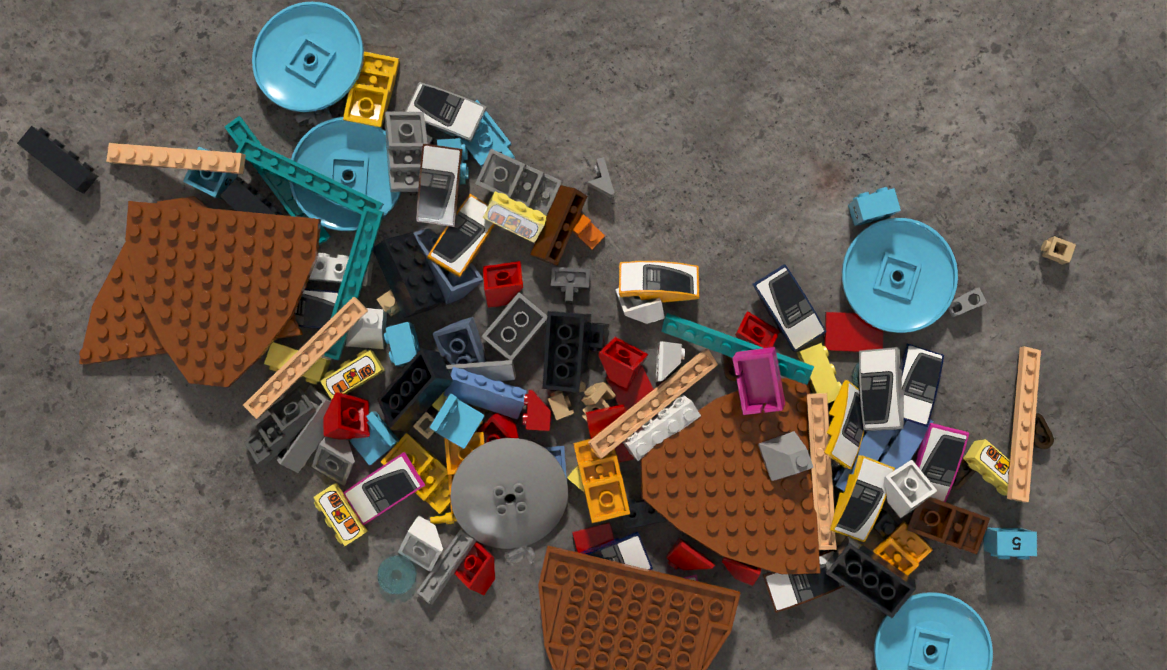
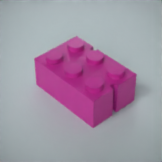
[733,347,785,415]

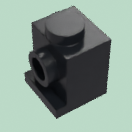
[589,322,609,351]

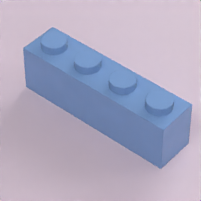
[444,367,527,419]
[878,418,934,470]
[832,430,895,492]

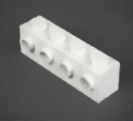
[309,253,373,286]
[623,395,701,461]

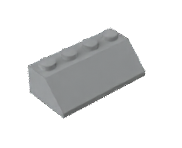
[275,385,331,473]

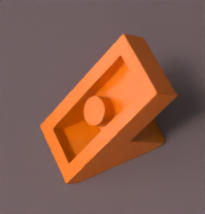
[572,213,605,250]

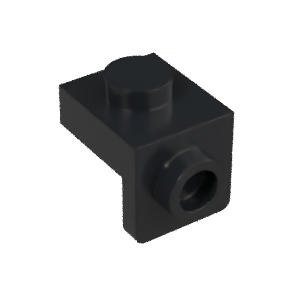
[873,509,898,540]

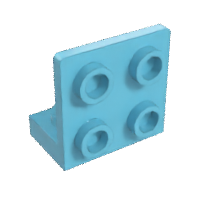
[429,393,484,449]
[348,411,400,465]

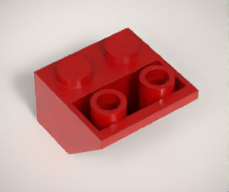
[523,390,552,431]

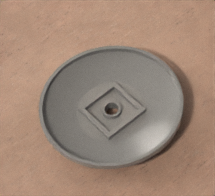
[451,438,568,549]

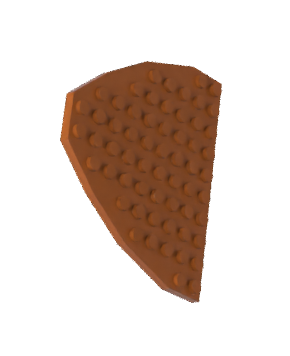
[125,201,321,387]
[640,378,820,575]
[538,546,741,670]

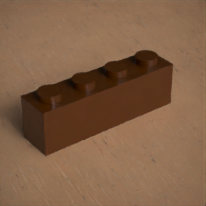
[530,185,588,266]

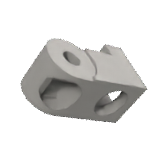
[948,287,987,317]

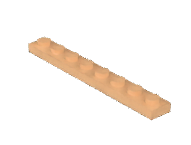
[106,143,246,174]
[243,297,368,419]
[1007,346,1041,503]
[588,349,718,459]
[807,393,837,550]

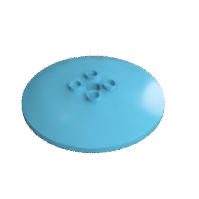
[252,2,364,112]
[289,117,401,231]
[842,218,958,333]
[874,592,993,670]

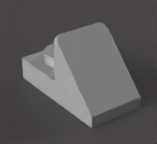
[587,157,615,198]

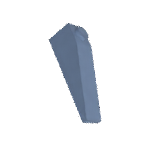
[414,228,483,305]
[433,317,486,365]

